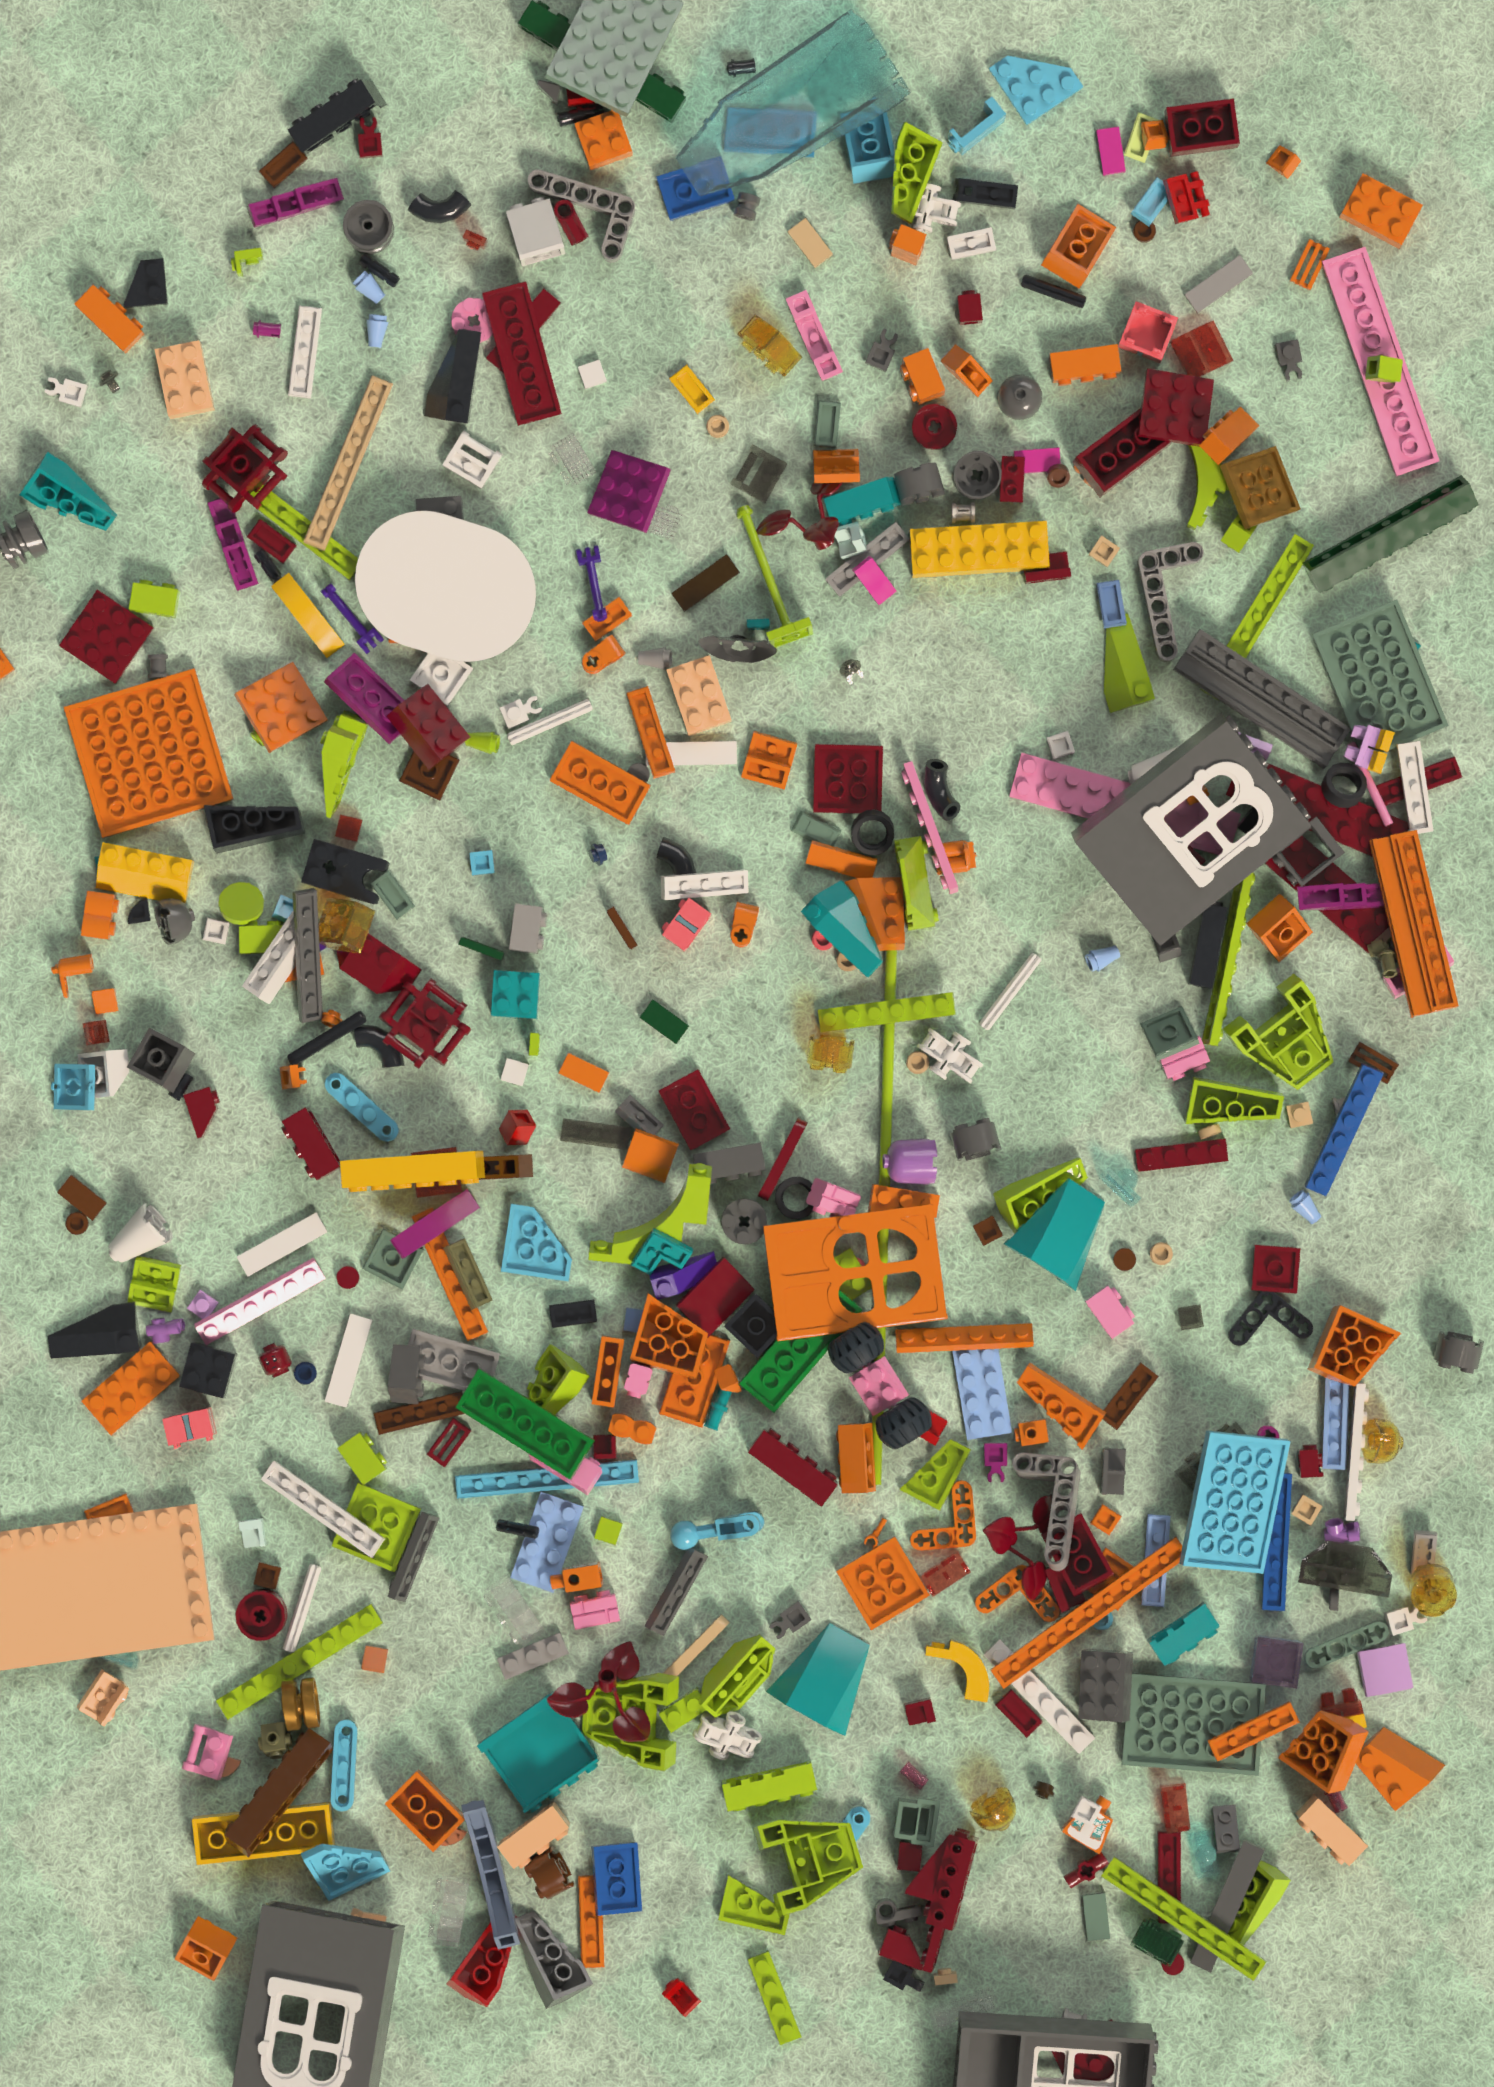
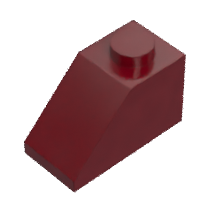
[183,1087,220,1138]
[879,1925,924,1971]

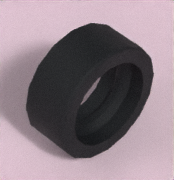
[1321,762,1367,808]
[851,809,894,855]
[775,1177,814,1219]

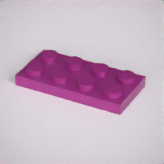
[324,653,404,745]

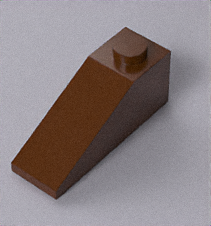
[479,1154,533,1180]

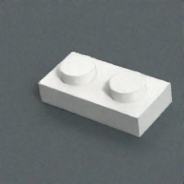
[947,227,996,260]

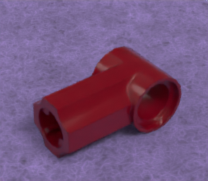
[554,200,589,246]

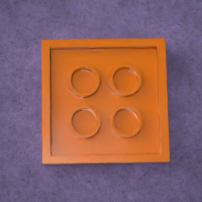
[234,662,328,753]
[836,1536,930,1630]

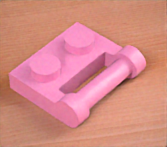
[182,1724,233,1780]

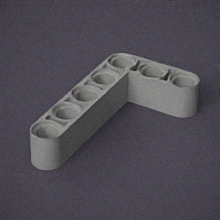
[528,170,635,263]
[1137,542,1204,662]
[1012,1453,1081,1571]

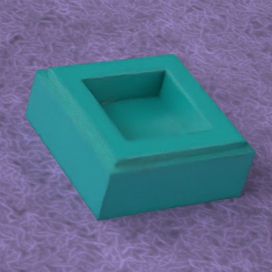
[747,619,770,630]

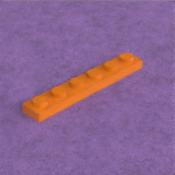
[895,1323,1034,1353]

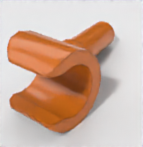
[864,1518,887,1549]

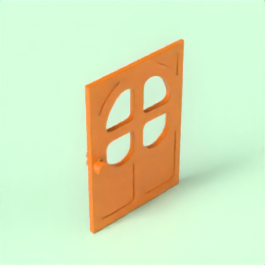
[763,1204,948,1341]

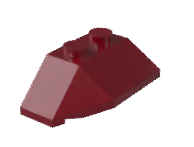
[334,919,422,994]

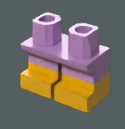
[1344,725,1395,774]

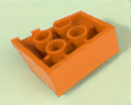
[844,877,905,951]
[630,1293,708,1379]
[1307,1305,1401,1387]
[1278,1711,1369,1794]
[1355,1727,1445,1811]

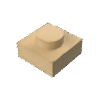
[1089,535,1120,567]
[1286,1102,1313,1128]
[1291,1494,1323,1526]
[933,1968,958,1986]

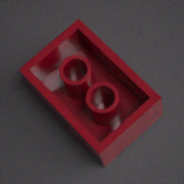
[1164,98,1240,157]
[386,684,470,770]
[281,1107,340,1180]
[1041,1513,1115,1597]

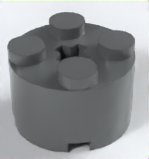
[894,462,945,506]
[950,1118,1001,1161]
[721,1199,767,1244]
[1434,1331,1484,1374]

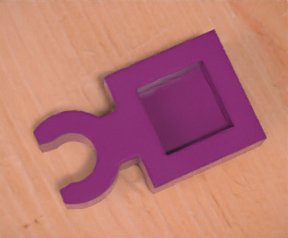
[984,1443,1007,1482]

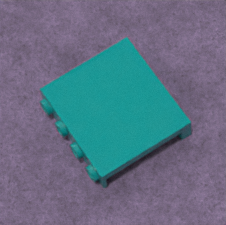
[477,1691,600,1813]

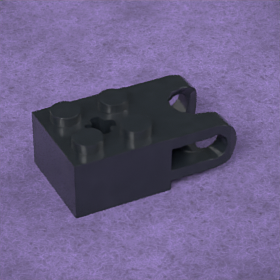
[301,839,390,905]

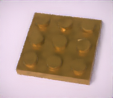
[1220,446,1301,529]

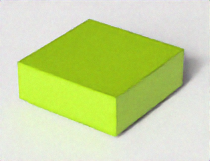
[529,1033,540,1056]
[594,1516,623,1545]

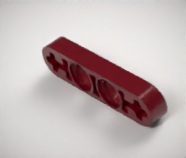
[758,1117,808,1201]

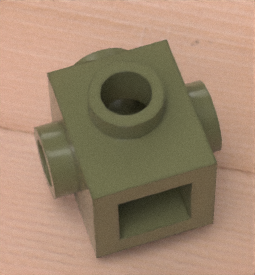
[258,1722,292,1759]

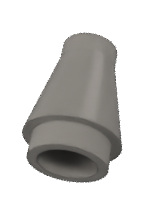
[638,647,672,670]

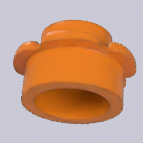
[321,1010,343,1028]

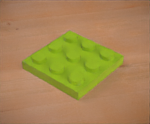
[332,1482,421,1573]

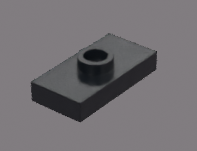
[549,1299,597,1328]

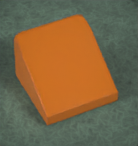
[1141,120,1169,150]
[1266,145,1301,179]
[91,988,119,1014]
[714,1364,742,1393]
[361,1646,388,1673]

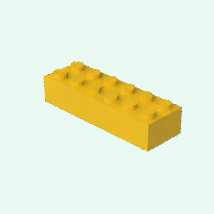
[910,521,1050,578]
[340,1151,485,1192]
[192,1802,335,1865]

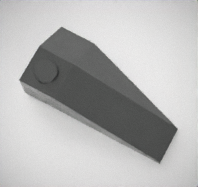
[515,1911,593,2009]

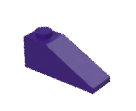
[649,1251,717,1300]

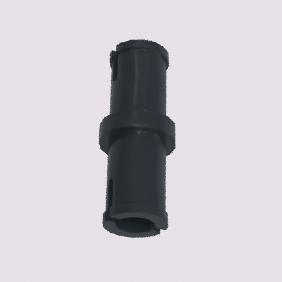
[557,104,604,127]

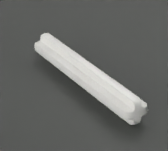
[507,699,593,745]
[979,953,1041,1030]
[283,1564,321,1652]

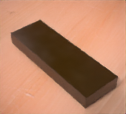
[671,554,740,612]

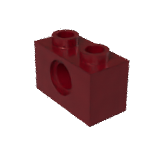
[1000,456,1025,503]

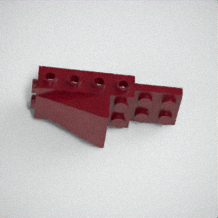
[905,1828,979,1973]

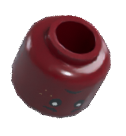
[258,1342,292,1378]

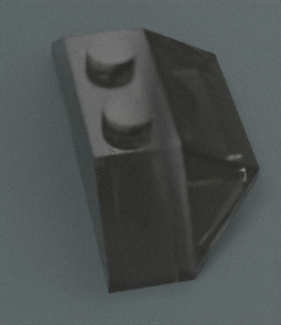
[1298,1540,1392,1598]

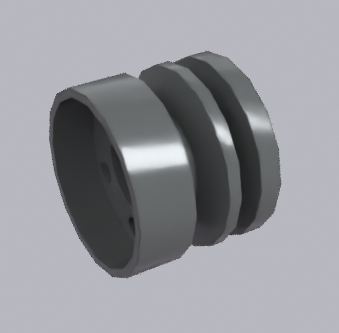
[953,451,1002,500]
[0,510,49,570]

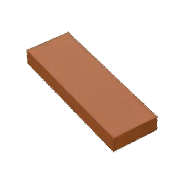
[806,840,878,878]

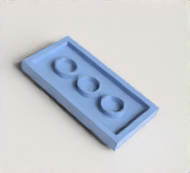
[952,1349,1012,1440]
[510,1491,584,1593]

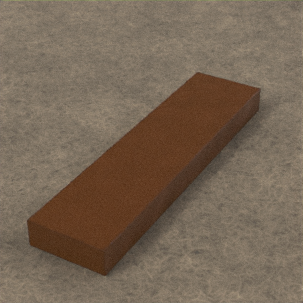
[374,1391,465,1435]

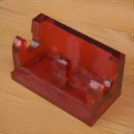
[919,1551,971,1597]
[1160,1783,1191,1833]

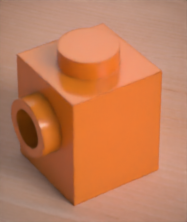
[1014,1419,1049,1446]

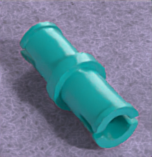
[704,1387,732,1431]

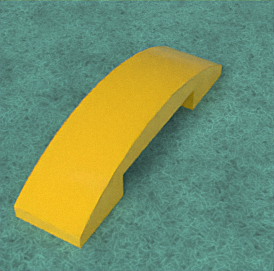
[271,572,345,658]

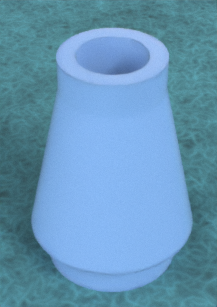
[352,271,385,304]
[366,314,389,348]
[1085,945,1120,972]
[1289,1190,1321,1224]

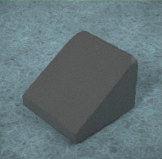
[537,80,561,105]
[1152,934,1182,963]

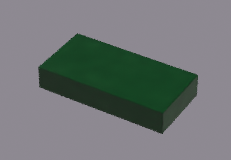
[458,937,505,961]
[639,999,689,1044]

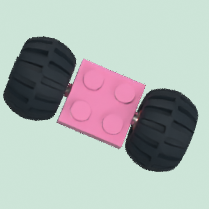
[828,1322,932,1449]

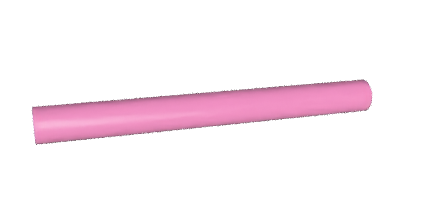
[1348,742,1393,827]

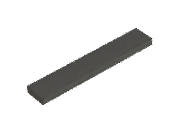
[293,888,323,1023]
[1190,1839,1265,1972]

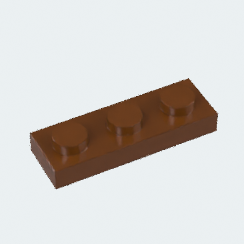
[1103,1362,1159,1430]

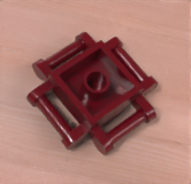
[202,424,288,513]
[379,978,471,1069]

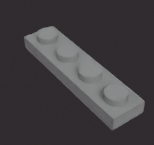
[825,522,910,597]

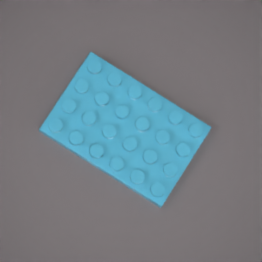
[1179,1430,1291,1574]

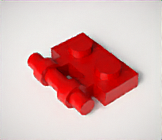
[1163,171,1210,224]

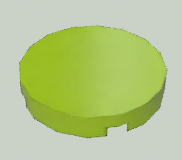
[218,882,264,925]

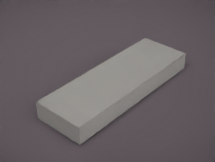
[1184,255,1253,314]

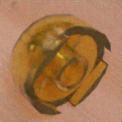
[1362,1418,1403,1464]
[970,1787,1016,1831]

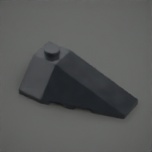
[48,1302,141,1359]

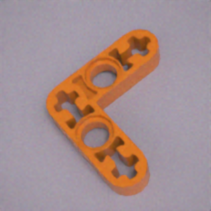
[910,1480,976,1551]
[975,1565,1060,1622]

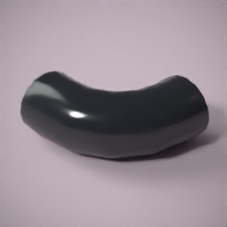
[408,190,471,223]
[924,759,961,821]
[656,837,696,875]
[354,1025,405,1068]

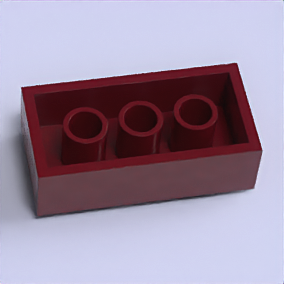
[1072,408,1172,498]
[748,1428,838,1507]

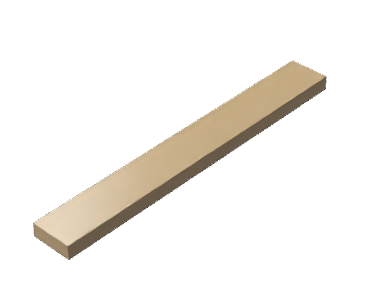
[303,375,393,551]

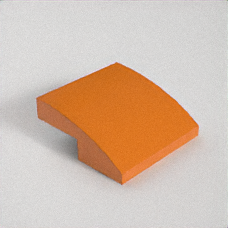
[813,449,860,483]
[741,731,798,790]
[622,1128,679,1183]

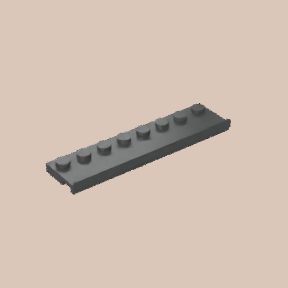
[1173,629,1351,769]

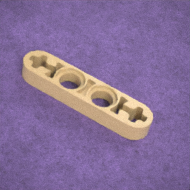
[663,1614,730,1676]

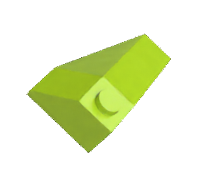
[891,122,943,224]
[1104,614,1155,713]
[993,1157,1088,1234]
[527,1344,590,1415]
[1228,1860,1291,1945]

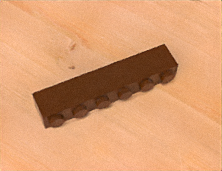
[224,1728,333,1858]

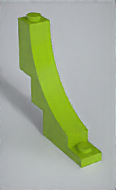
[588,1163,712,1264]

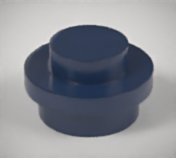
[588,843,607,866]
[294,1362,317,1385]

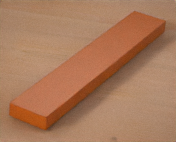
[412,1207,488,1342]

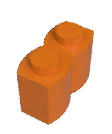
[81,891,119,940]
[608,1413,657,1444]

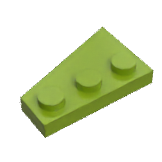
[899,1439,971,1511]
[718,1874,790,1935]

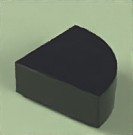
[128,899,151,924]

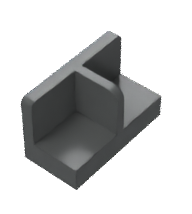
[1100,1448,1126,1495]

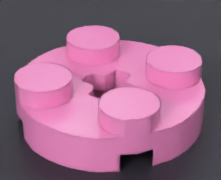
[451,298,493,343]

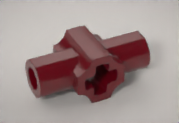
[1063,1852,1109,1888]

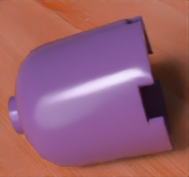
[883,1139,937,1185]

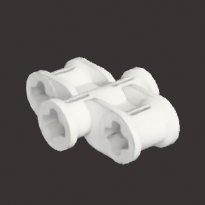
[912,183,961,233]
[916,1028,983,1084]
[692,1711,762,1760]

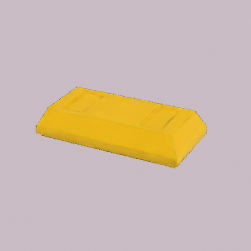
[669,364,715,414]

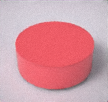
[812,930,833,950]

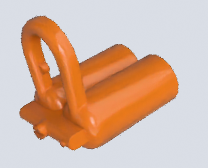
[937,840,976,875]
[51,954,94,998]

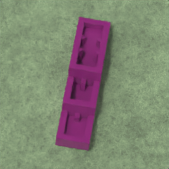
[247,178,344,228]
[208,498,259,591]
[1297,883,1384,910]
[390,1189,480,1259]

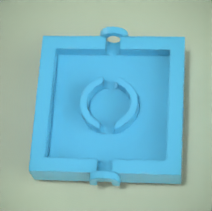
[51,1064,95,1110]

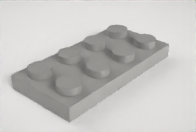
[408,1329,501,1391]

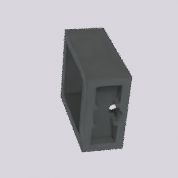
[1272,817,1345,887]

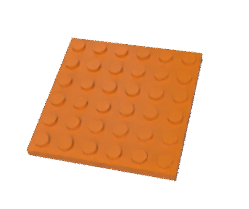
[64,668,234,838]

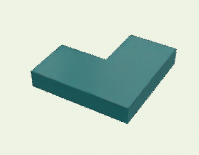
[631,1228,693,1275]

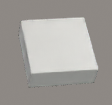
[578,360,607,389]
[1046,731,1075,760]
[203,918,230,945]
[501,1058,529,1086]
[1071,1795,1102,1827]

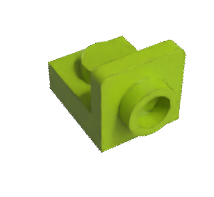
[231,247,264,276]

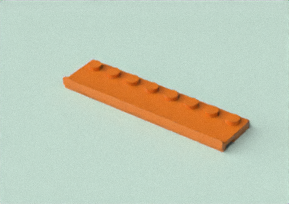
[1369,830,1459,1018]

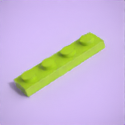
[748,1951,802,2045]

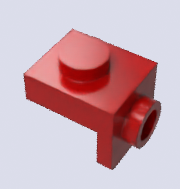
[662,1978,701,2017]

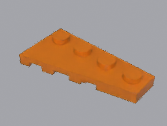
[1017,1363,1107,1450]

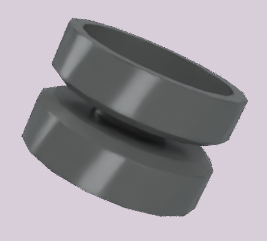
[343,200,395,254]

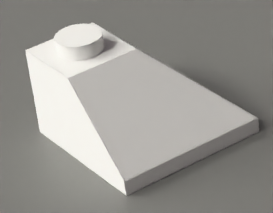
[77,1049,129,1098]

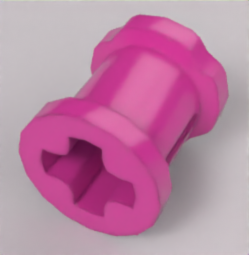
[1257,1425,1279,1438]

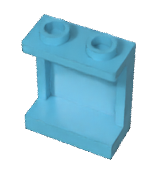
[947,96,1006,155]

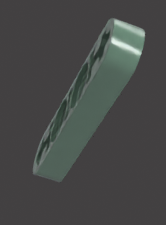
[1304,1621,1389,1668]

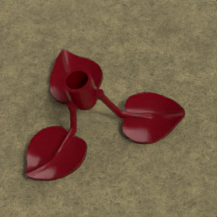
[756,483,842,550]
[983,1494,1053,1601]
[547,1641,651,1742]

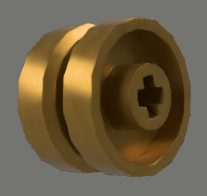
[281,1677,320,1731]

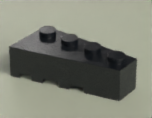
[288,78,387,154]
[204,805,305,854]

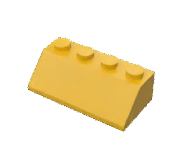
[96,842,194,904]

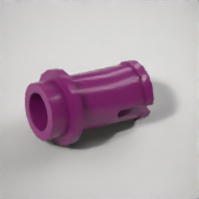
[253,320,281,338]

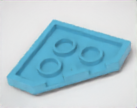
[989,56,1083,126]
[501,1204,572,1282]
[301,1844,390,1901]

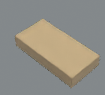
[787,218,833,268]

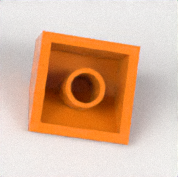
[1246,894,1313,962]
[174,1916,238,1981]

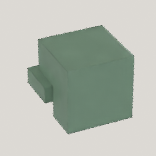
[893,1797,940,1847]

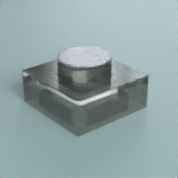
[1177,1304,1204,1331]

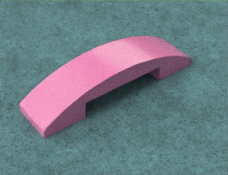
[786,290,843,381]

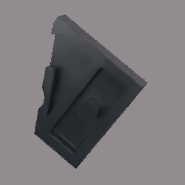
[124,258,168,308]

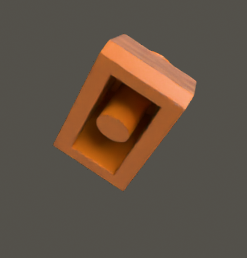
[941,344,993,397]

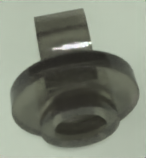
[98,369,121,393]
[839,659,864,685]

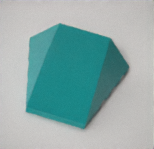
[1003,1178,1105,1291]
[766,1623,870,1736]

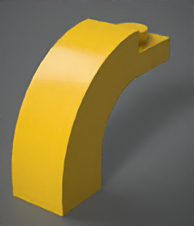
[925,1639,989,1702]

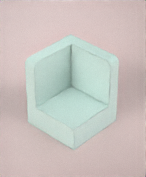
[835,521,867,559]
[238,1518,267,1548]

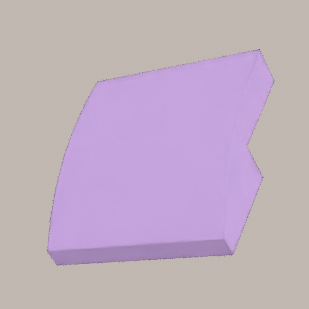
[1357,1643,1413,1697]

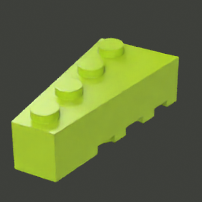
[1185,1077,1284,1124]
[722,1761,817,1812]

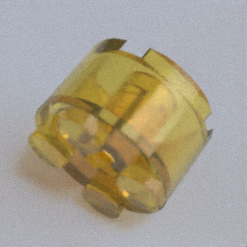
[806,1034,855,1073]
[1409,1564,1457,1617]

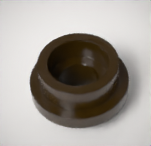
[1032,1781,1055,1800]

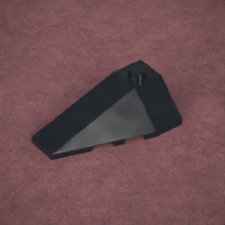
[424,329,482,424]

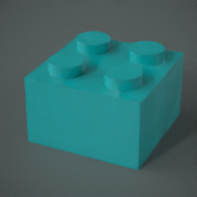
[491,970,540,1019]

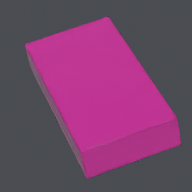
[1096,127,1126,176]
[1014,447,1061,474]
[852,556,896,605]

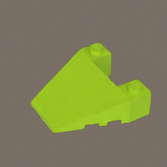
[320,710,368,818]
[894,836,939,931]
[1222,973,1334,1090]
[582,1673,679,1771]
[753,1820,863,1917]

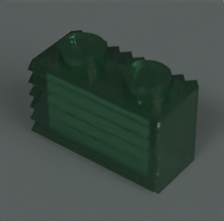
[1130,1918,1184,1967]

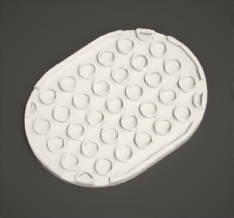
[355,511,536,662]

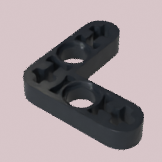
[1228,1291,1313,1346]

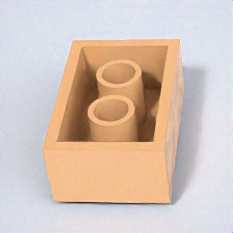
[155,340,215,419]
[666,655,732,736]
[1295,1794,1368,1866]
[497,1801,570,1869]

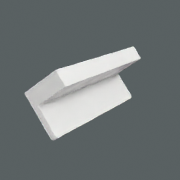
[242,912,320,1004]

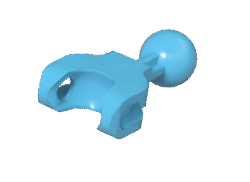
[670,1511,765,1550]

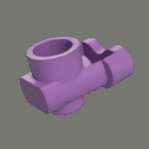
[146,1318,185,1344]
[1324,1518,1360,1546]

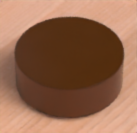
[1133,221,1156,243]
[1047,464,1070,488]
[65,1212,89,1235]
[1113,1248,1136,1271]

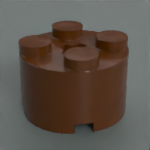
[524,1845,574,1899]

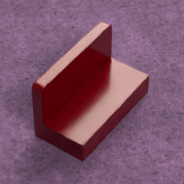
[1024,552,1071,584]
[1045,1567,1085,1613]

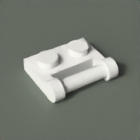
[442,431,503,489]

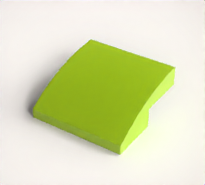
[127,1256,181,1313]

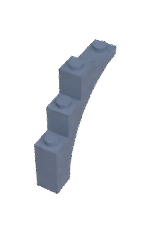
[461,1800,520,1949]

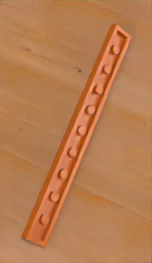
[990,1536,1182,1689]

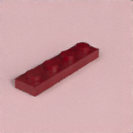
[1135,1138,1229,1172]

